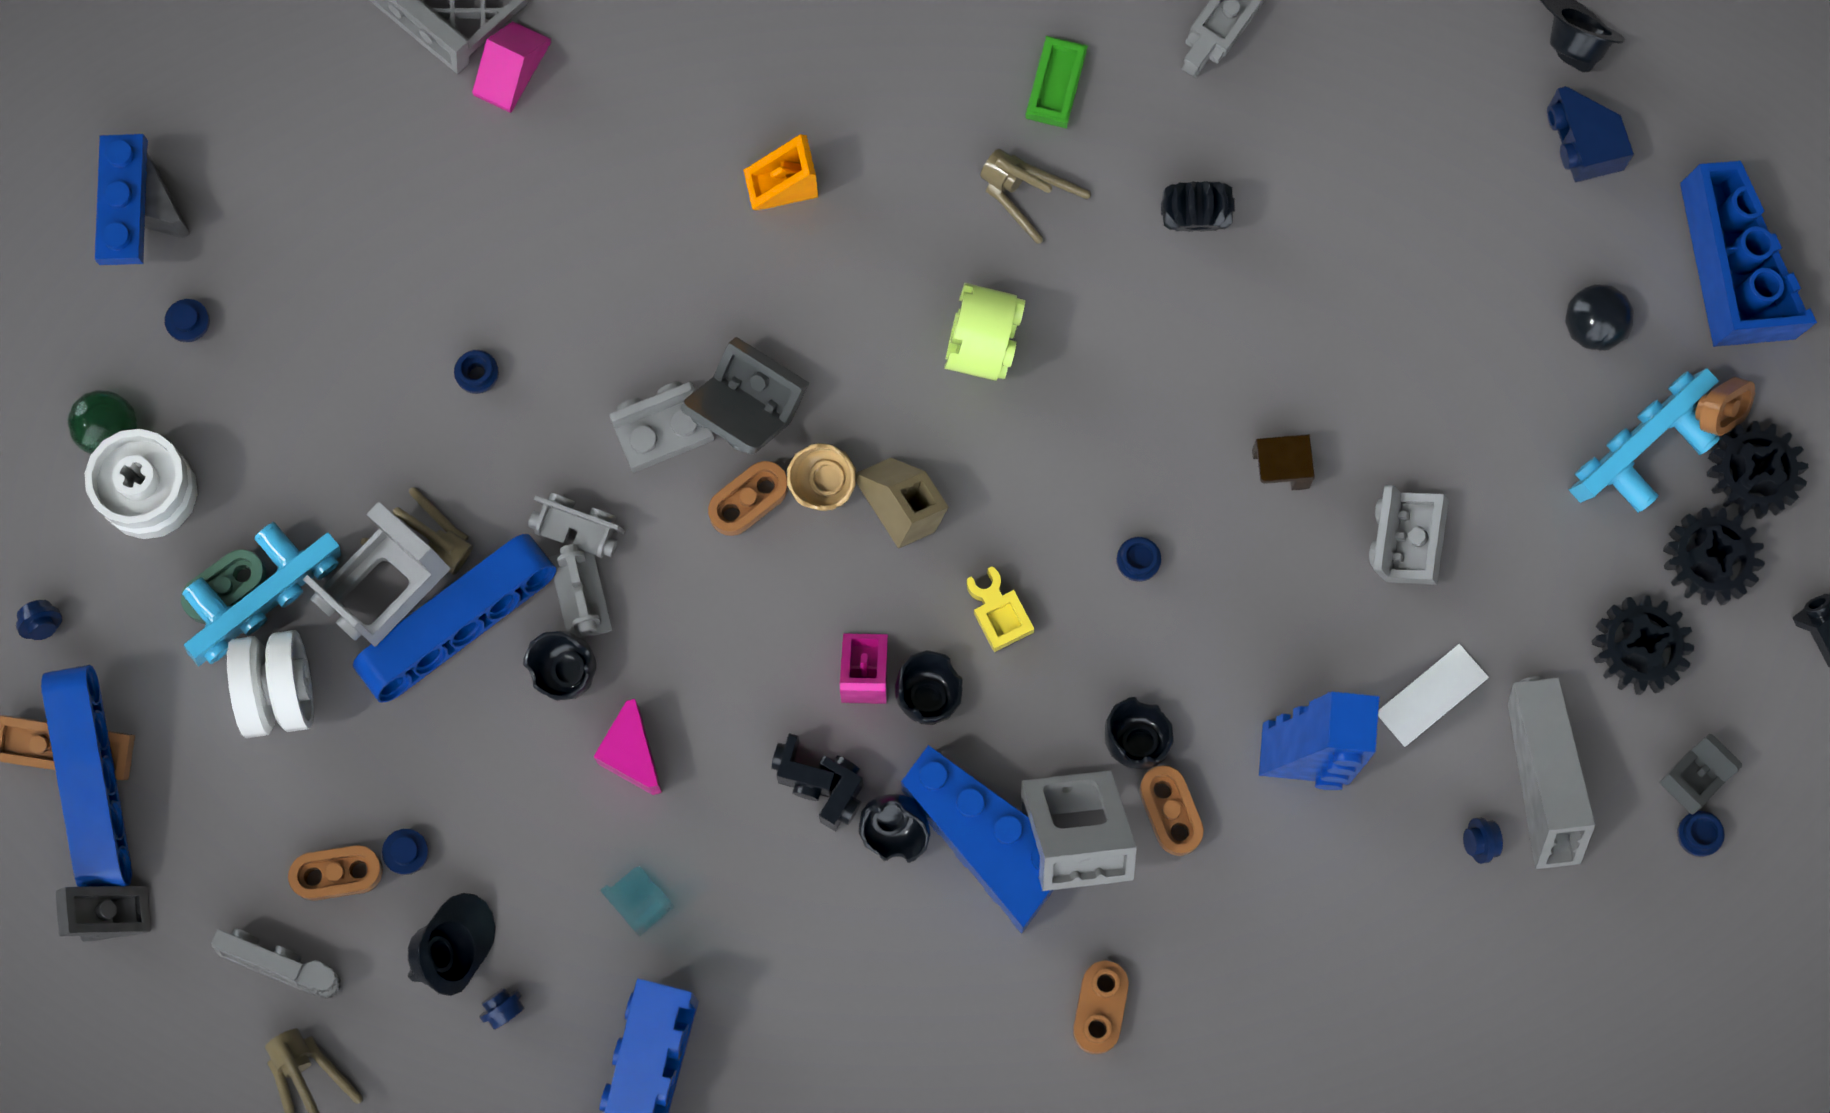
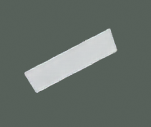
[1378,644,1489,747]

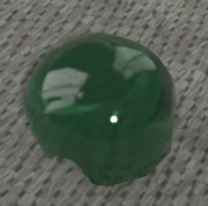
[67,390,137,455]

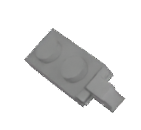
[1181,0,1265,78]

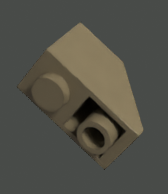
[856,458,949,549]

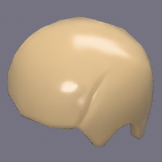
[787,443,856,511]

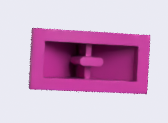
[472,21,551,113]
[840,633,888,704]
[593,699,662,795]

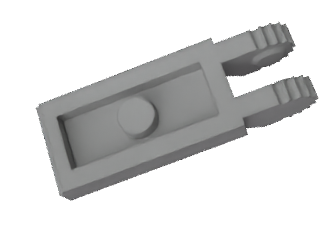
[211,928,341,999]

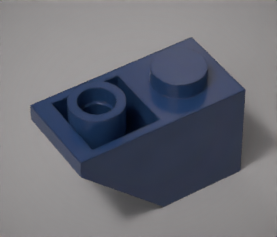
[1547,86,1634,183]

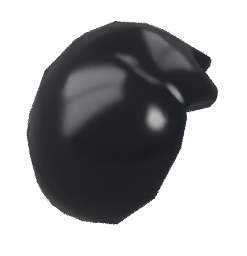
[1565,285,1633,351]
[523,631,596,701]
[894,650,963,725]
[1105,697,1174,769]
[858,794,930,863]

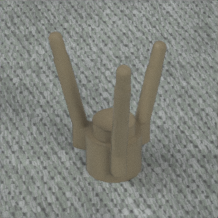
[980,149,1091,244]
[360,487,473,575]
[265,1028,363,1113]

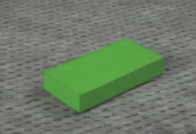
[1025,36,1088,129]

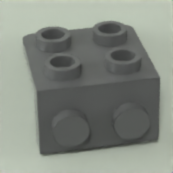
[681,337,809,454]

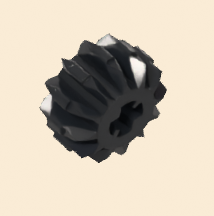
[1161,181,1235,232]

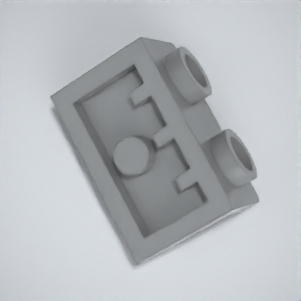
[609,382,714,473]

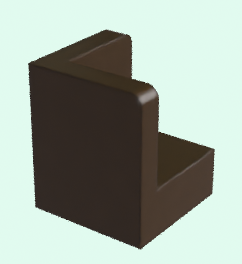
[1252,434,1315,490]

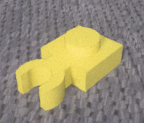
[967,566,1034,652]

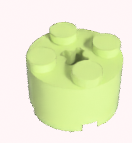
[944,283,1025,381]

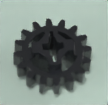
[1707,421,1809,519]
[1663,507,1765,606]
[1592,595,1694,695]

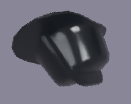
[1540,0,1625,72]
[407,893,496,996]

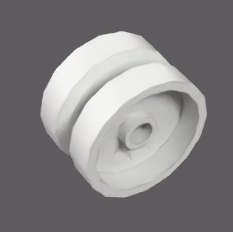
[84,428,198,539]
[227,630,314,738]

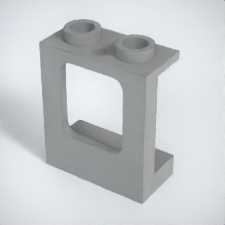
[303,502,451,647]
[1020,770,1137,891]

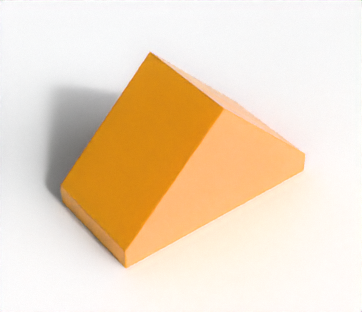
[744,134,818,210]

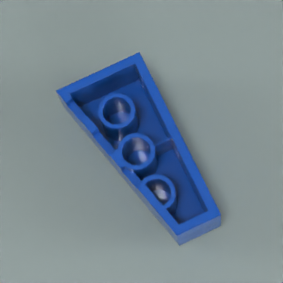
[1680,161,1817,347]
[1259,691,1379,790]
[901,745,1053,934]
[599,978,699,1113]

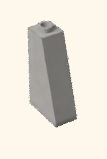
[1508,676,1595,869]

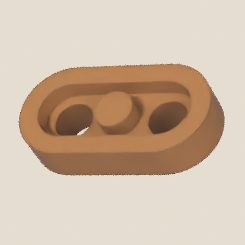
[1695,377,1755,436]
[708,461,788,536]
[1140,766,1204,856]
[288,845,383,901]
[1073,961,1129,1054]

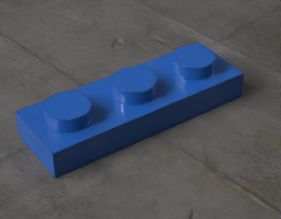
[95,134,148,265]

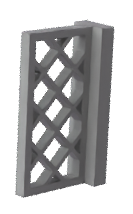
[369,0,528,74]

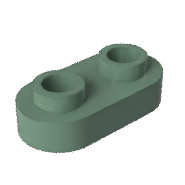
[181,549,266,624]

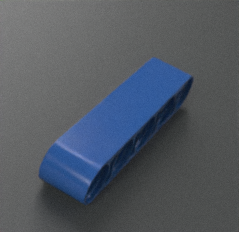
[353,534,557,703]
[41,665,132,887]

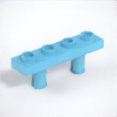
[1569,368,1721,513]
[182,522,341,667]

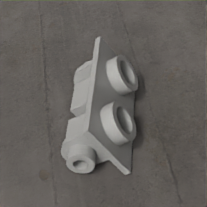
[528,493,625,558]
[549,544,613,639]

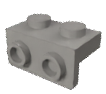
[1369,485,1449,585]

